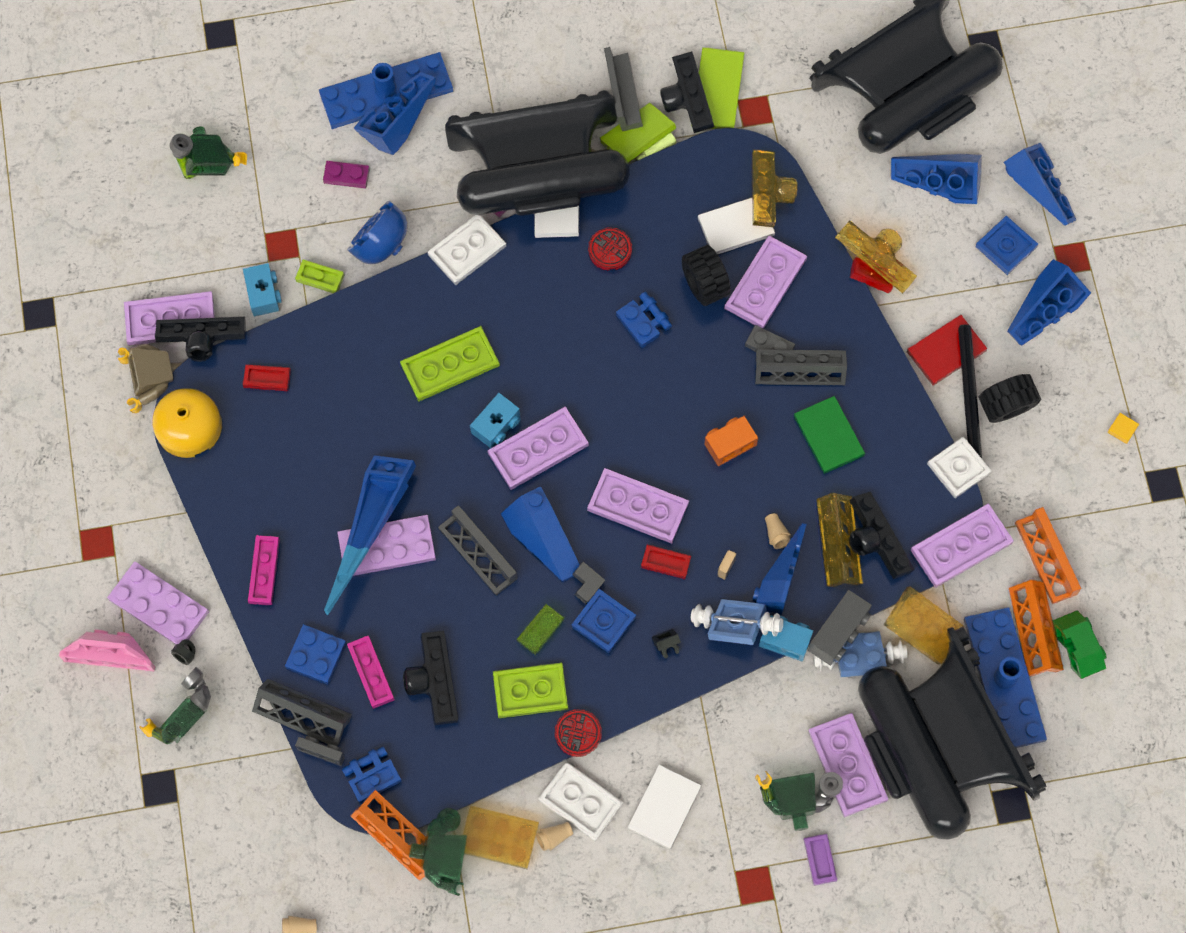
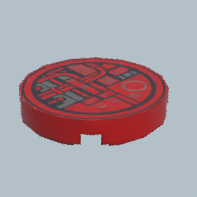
[588,228,632,271]
[555,710,602,757]

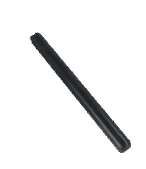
[958,325,982,458]

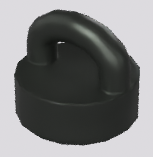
[171,639,196,665]

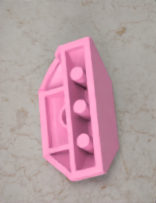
[59,630,155,672]

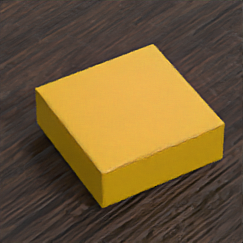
[1107,413,1139,444]

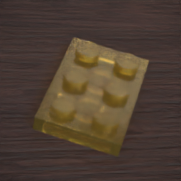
[883,586,965,665]
[458,805,539,870]

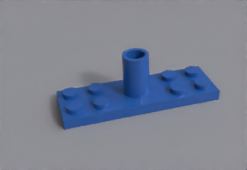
[318,52,454,129]
[964,607,1047,748]

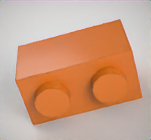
[704,416,758,467]

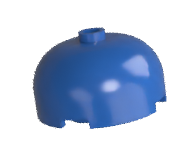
[347,200,408,264]

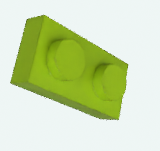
[295,259,345,293]

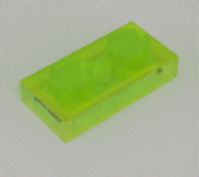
[517,604,564,655]

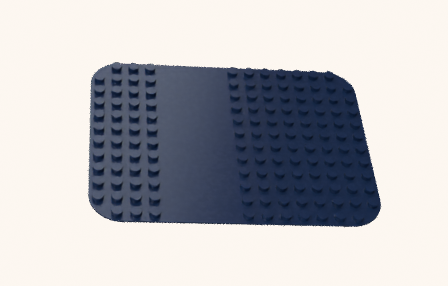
[154,128,983,835]

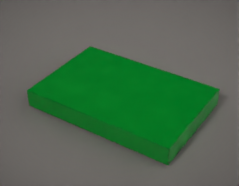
[794,396,865,474]

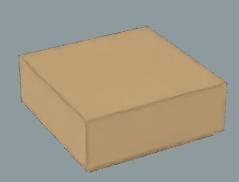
[717,550,736,580]

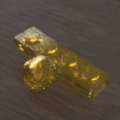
[752,150,798,227]
[835,220,917,294]

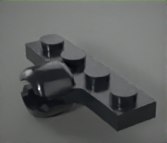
[660,51,714,133]
[155,316,246,362]
[849,491,915,579]
[403,631,458,725]

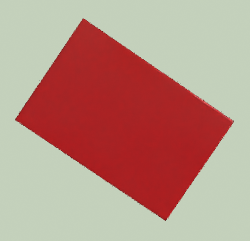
[907,315,987,386]

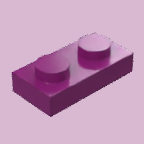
[323,161,370,189]

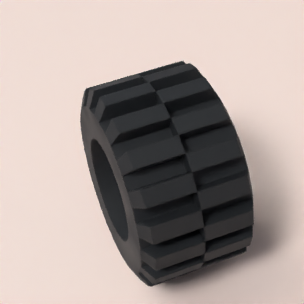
[682,245,731,306]
[978,374,1041,423]

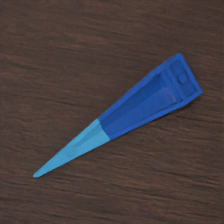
[324,455,416,615]

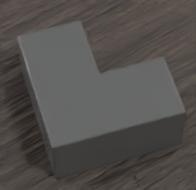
[572,562,605,604]

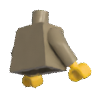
[118,343,182,414]

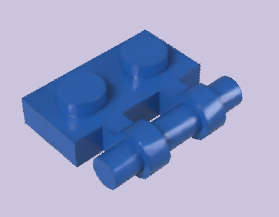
[616,292,672,348]
[341,746,402,803]

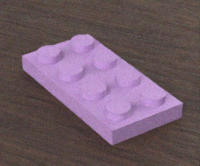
[725,236,807,329]
[124,291,215,346]
[488,407,589,490]
[587,468,689,544]
[911,503,1014,588]
[338,515,436,576]
[107,561,209,645]
[808,713,888,817]

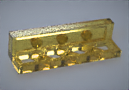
[817,493,863,587]

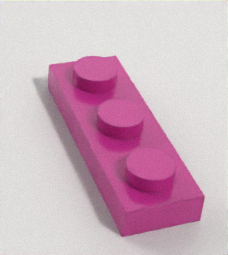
[248,535,280,605]
[347,635,394,709]

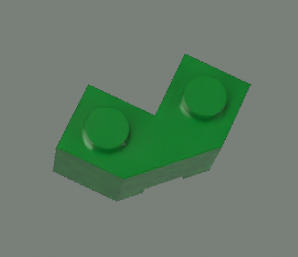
[1052,610,1107,679]

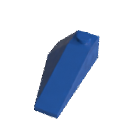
[354,72,437,155]
[1004,143,1076,226]
[891,154,982,204]
[1007,259,1091,346]
[501,486,580,582]
[752,523,807,616]

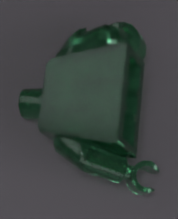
[409,808,467,896]

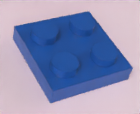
[975,216,1038,275]
[571,589,636,653]
[285,624,346,685]

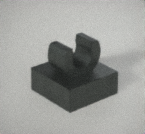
[652,629,681,658]

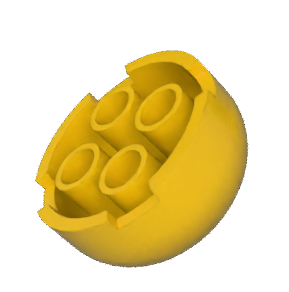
[152,388,222,458]

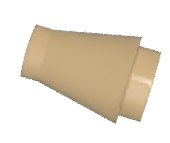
[765,513,791,549]
[536,822,573,851]
[282,915,317,933]

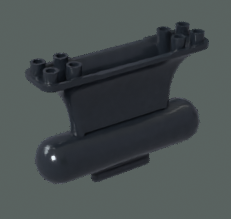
[809,0,1003,154]
[445,90,630,216]
[858,627,1047,840]

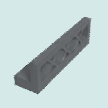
[604,47,643,132]
[755,349,847,385]
[438,505,517,596]
[252,679,352,746]

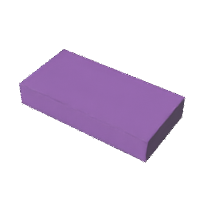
[803,834,837,886]

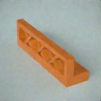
[1015,507,1082,604]
[1009,580,1064,676]
[351,790,445,881]

